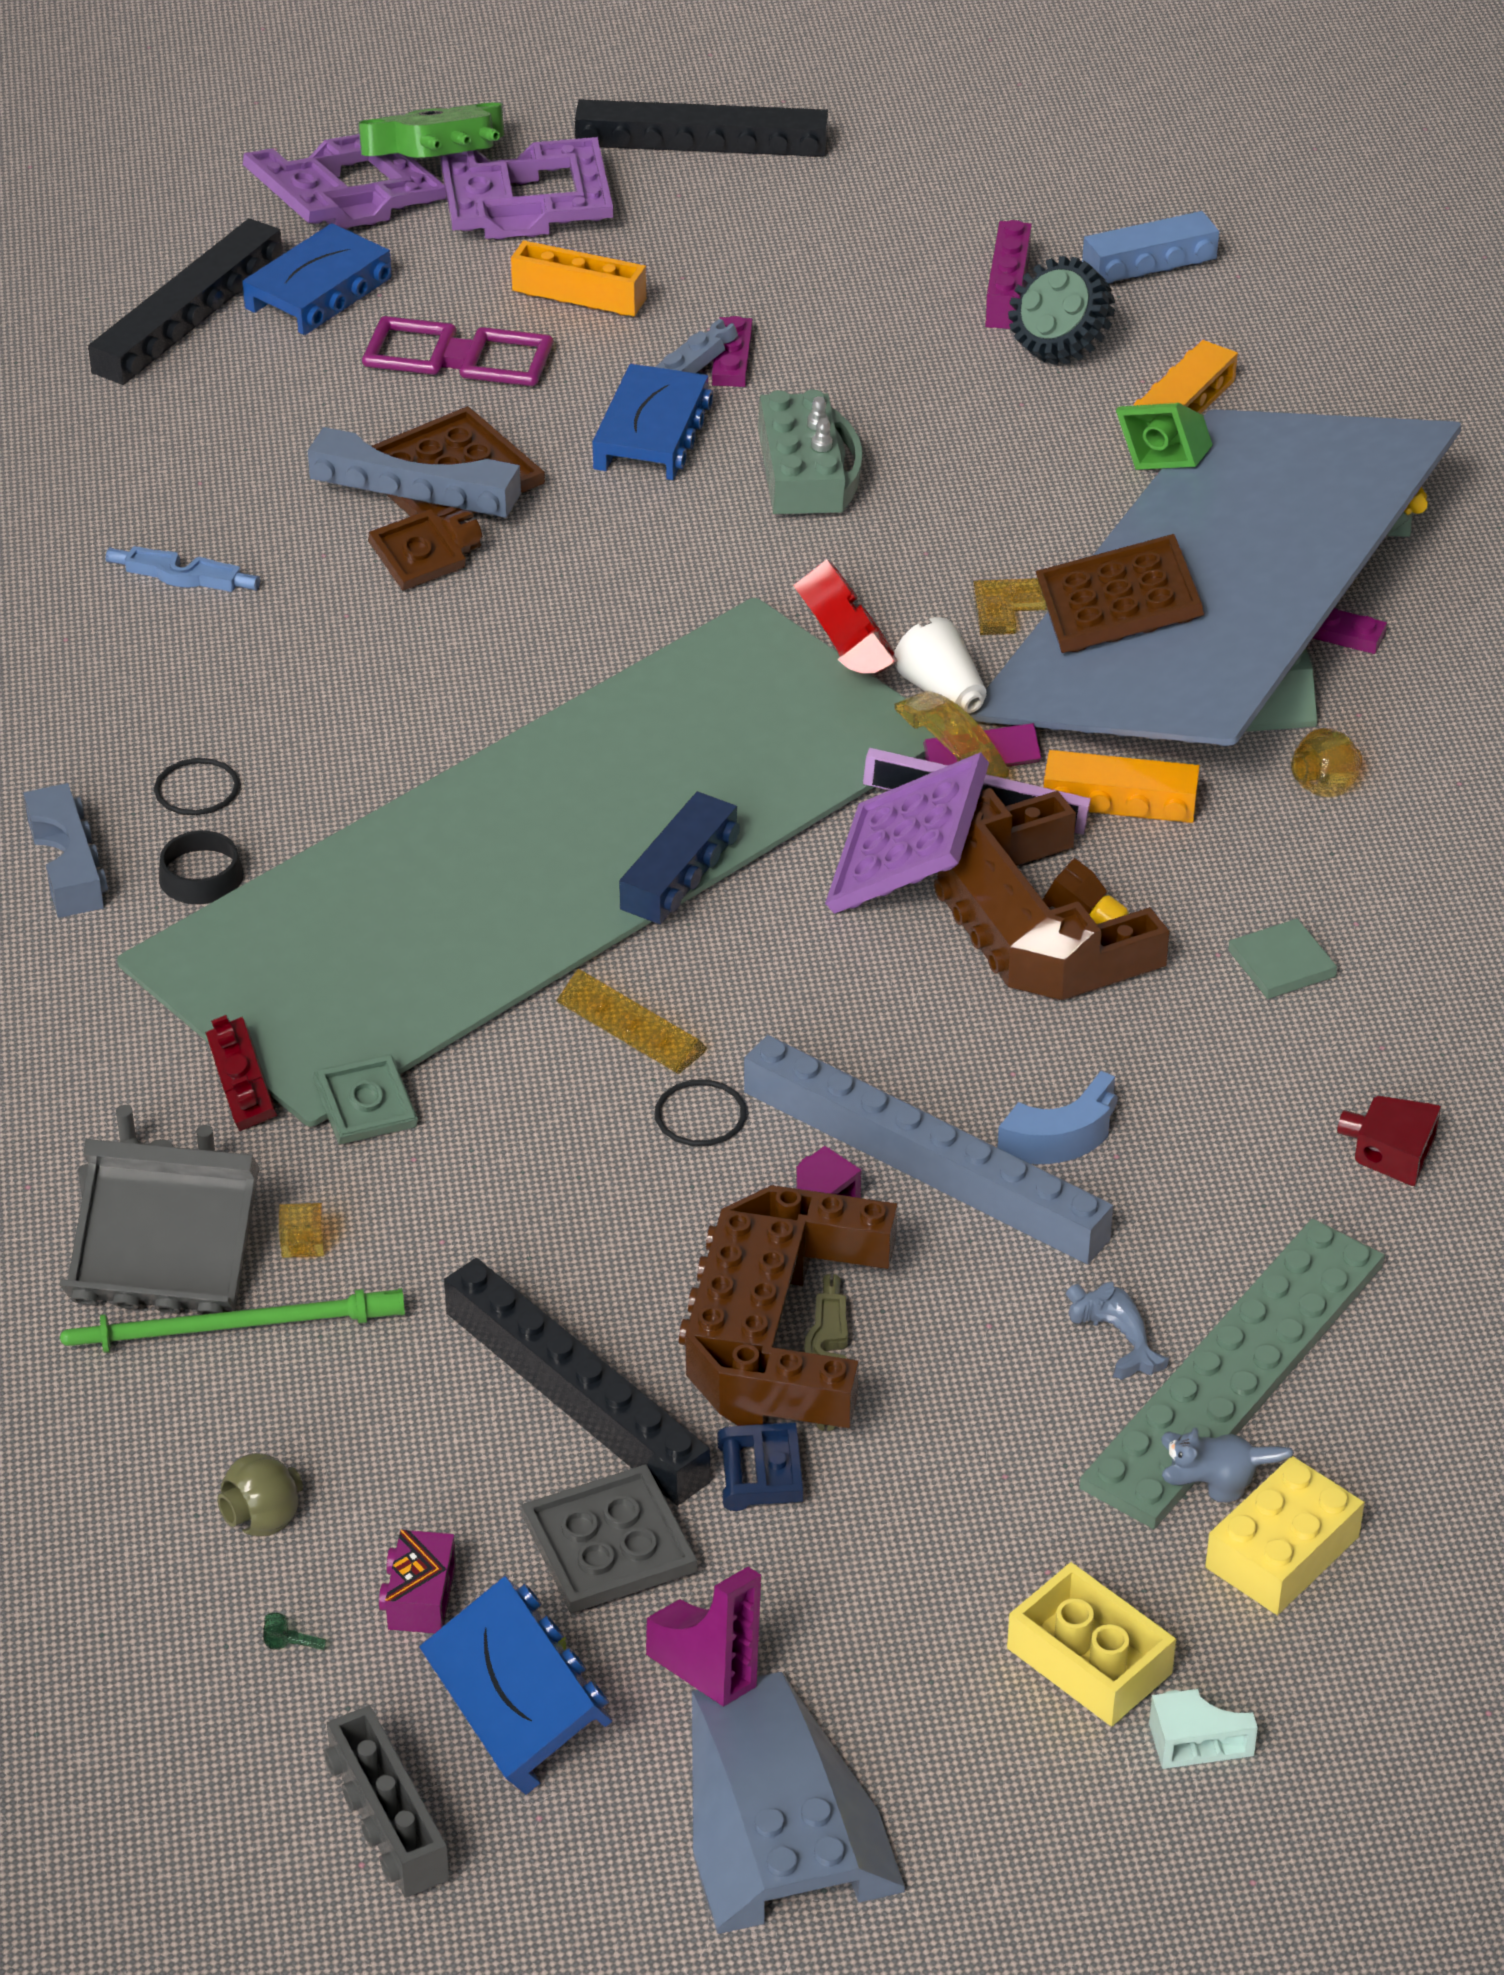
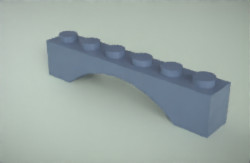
[308,427,521,518]

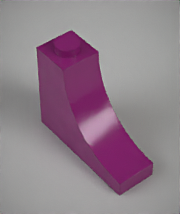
[646,1566,761,1707]

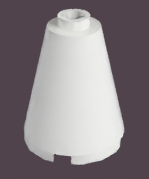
[894,617,986,714]

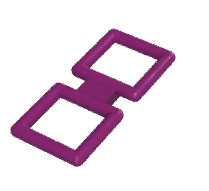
[362,316,554,386]

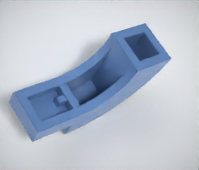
[997,1071,1118,1164]

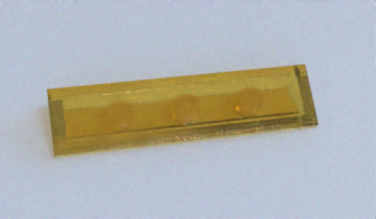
[556,969,707,1075]

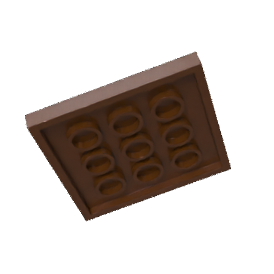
[372,406,545,517]
[1035,534,1204,653]

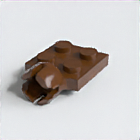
[368,509,483,591]

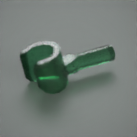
[263,1613,327,1651]

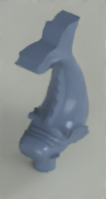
[1066,1282,1169,1380]

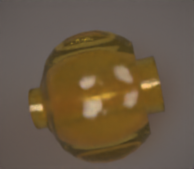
[1291,728,1362,798]

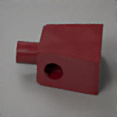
[1337,1096,1441,1187]

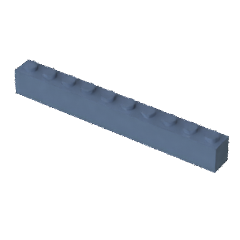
[744,1035,1113,1265]

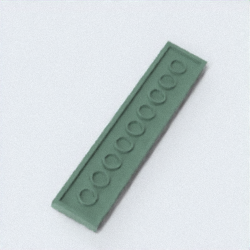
[1079,1218,1385,1530]

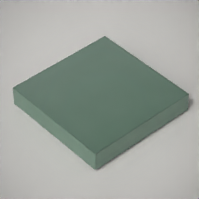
[1228,918,1337,999]
[313,1054,418,1145]

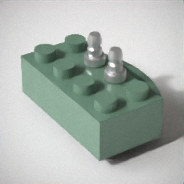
[758,389,862,514]

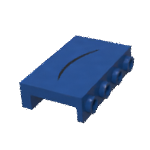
[242,223,392,335]
[592,363,713,480]
[419,1576,613,1795]

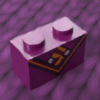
[379,1529,456,1634]

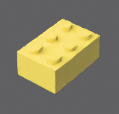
[1205,1456,1364,1616]
[1007,1562,1176,1727]

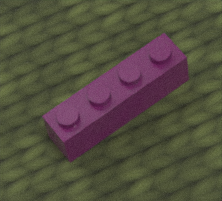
[985,220,1032,329]

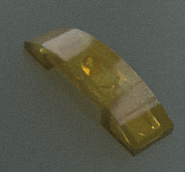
[894,691,1009,778]

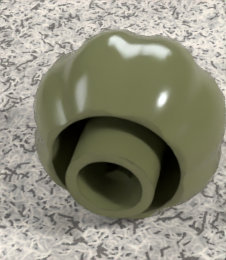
[217,1453,303,1537]

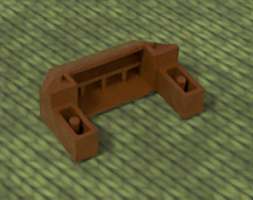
[934,788,1170,1000]
[679,1185,898,1428]

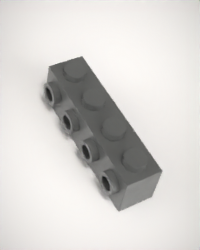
[323,1705,449,1898]

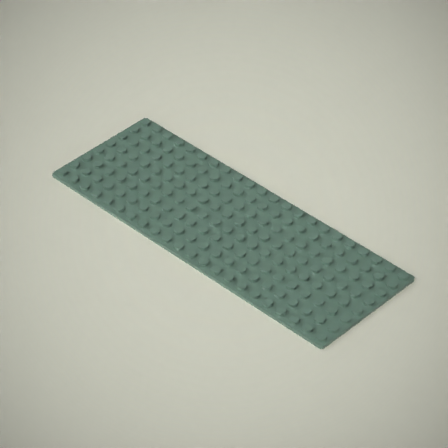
[117,598,953,1127]

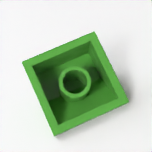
[1116,403,1213,470]

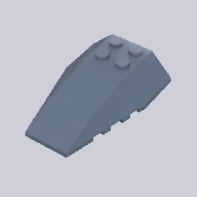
[692,1672,905,1934]

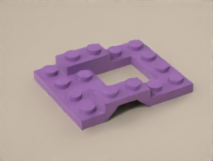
[243,134,446,230]
[440,137,613,240]

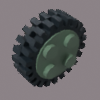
[1008,256,1115,365]

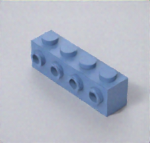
[1082,211,1219,284]

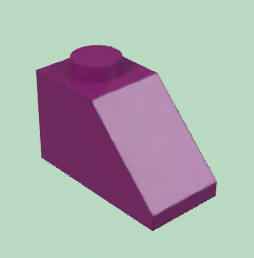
[796,1145,862,1198]

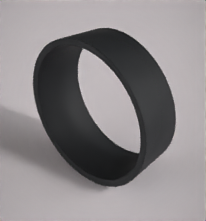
[159,830,244,904]

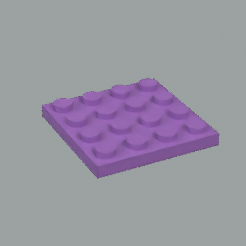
[825,752,989,914]

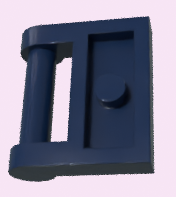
[717,1423,803,1511]

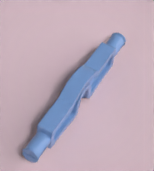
[106,546,260,592]

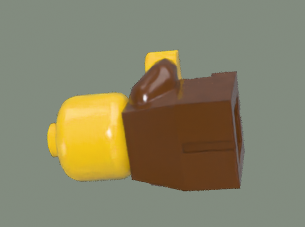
[1042,858,1129,924]

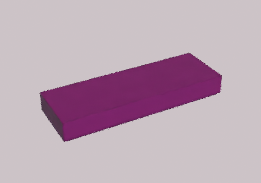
[923,723,1041,770]

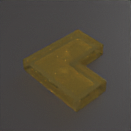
[973,578,1047,635]

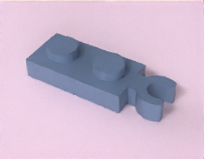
[655,319,738,373]

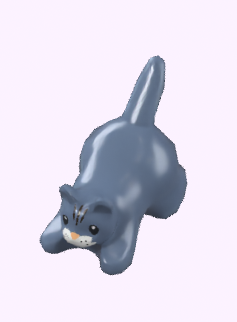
[1161,1427,1294,1503]

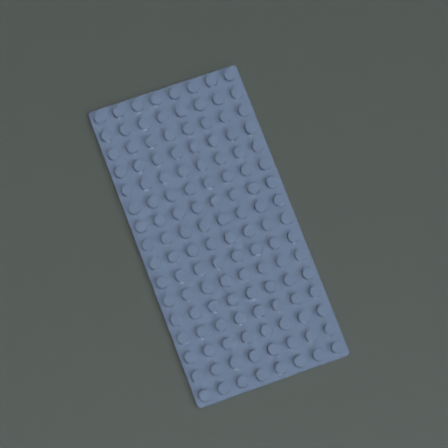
[969,409,1462,746]

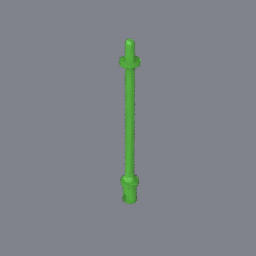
[59,1288,405,1353]

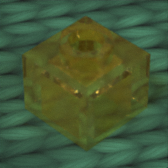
[279,1203,325,1258]

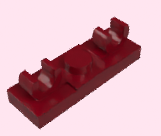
[205,1015,277,1131]

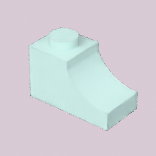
[1149,1689,1258,1769]

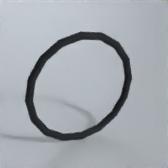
[154,758,240,815]
[655,1079,746,1146]

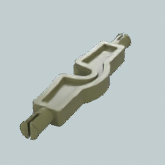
[804,1274,848,1431]

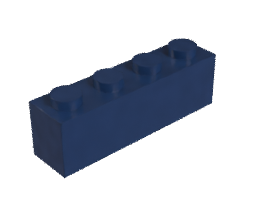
[619,791,740,925]

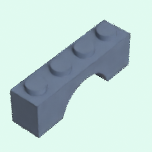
[23,783,108,918]

